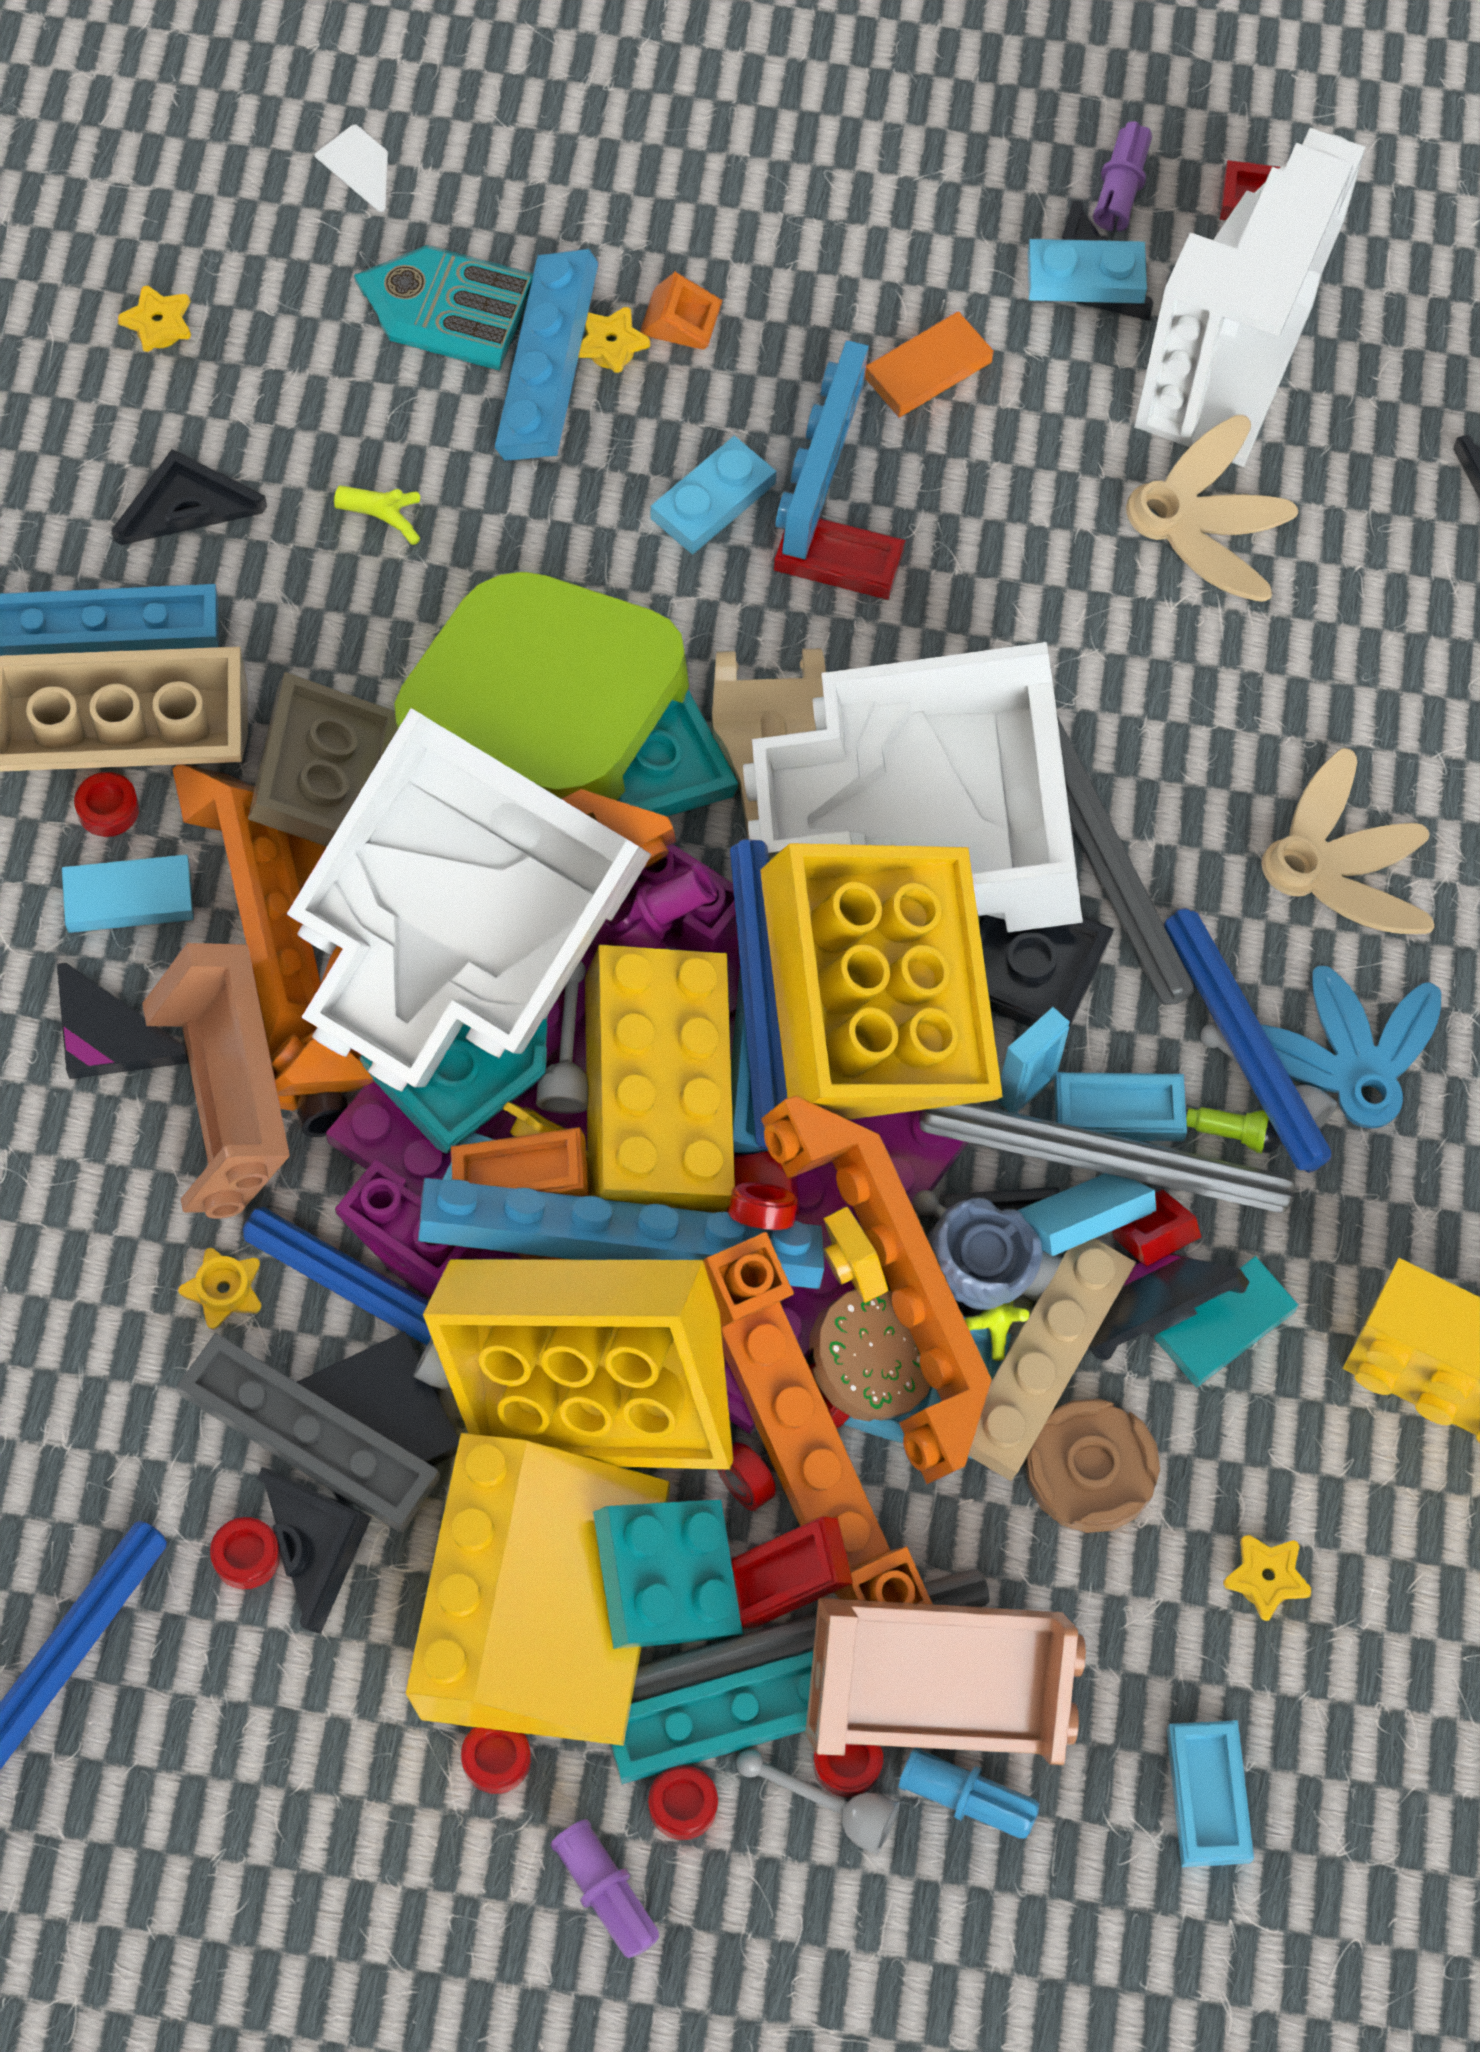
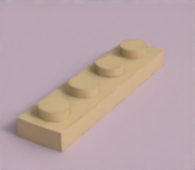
[968,1238,1136,1481]

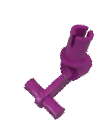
[591,863,717,949]

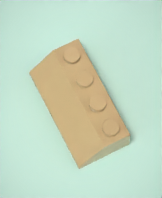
[0,647,248,771]

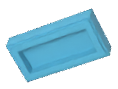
[62,854,194,933]
[997,1007,1069,1113]
[1054,1072,1187,1141]
[1017,1173,1156,1256]
[1166,1720,1254,1867]

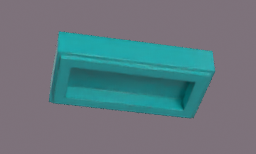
[1154,1256,1299,1388]

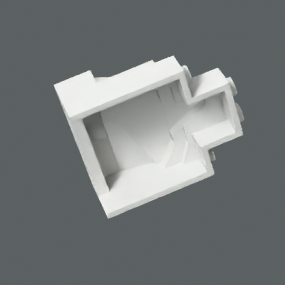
[1135,128,1366,467]
[743,642,1083,932]
[287,708,652,1091]

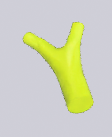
[334,485,421,545]
[965,1300,1029,1361]

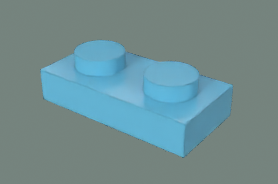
[1027,239,1147,303]
[650,435,776,555]

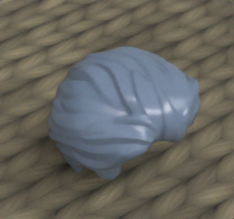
[927,1197,1043,1310]

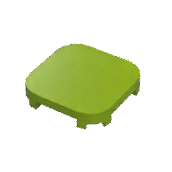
[394,572,689,800]

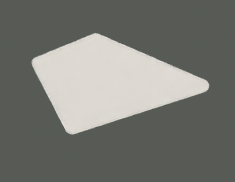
[315,124,388,212]

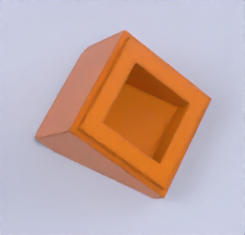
[640,272,723,350]

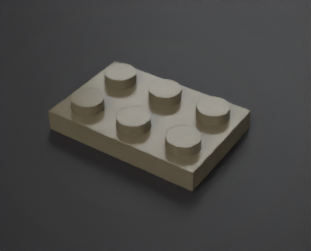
[248,672,398,846]

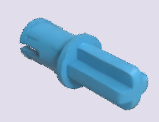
[899,1748,1039,1839]

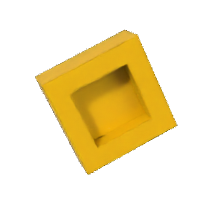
[823,1207,888,1303]

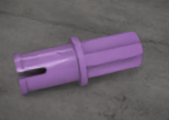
[1093,121,1152,231]
[550,1819,659,1958]

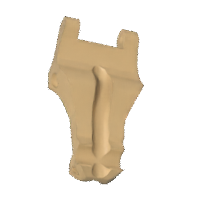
[711,648,826,839]

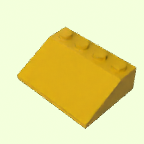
[760,843,1002,1119]
[423,1259,733,1469]
[406,1433,671,1746]

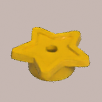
[118,285,191,352]
[578,307,651,373]
[503,1102,566,1137]
[178,1248,262,1330]
[1223,1535,1311,1621]

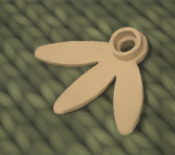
[1126,414,1298,602]
[1262,748,1435,934]

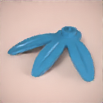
[1260,966,1441,1129]

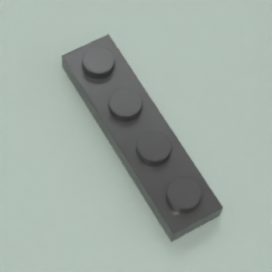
[176,1333,440,1533]

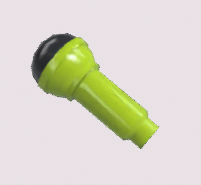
[1186,1107,1282,1154]

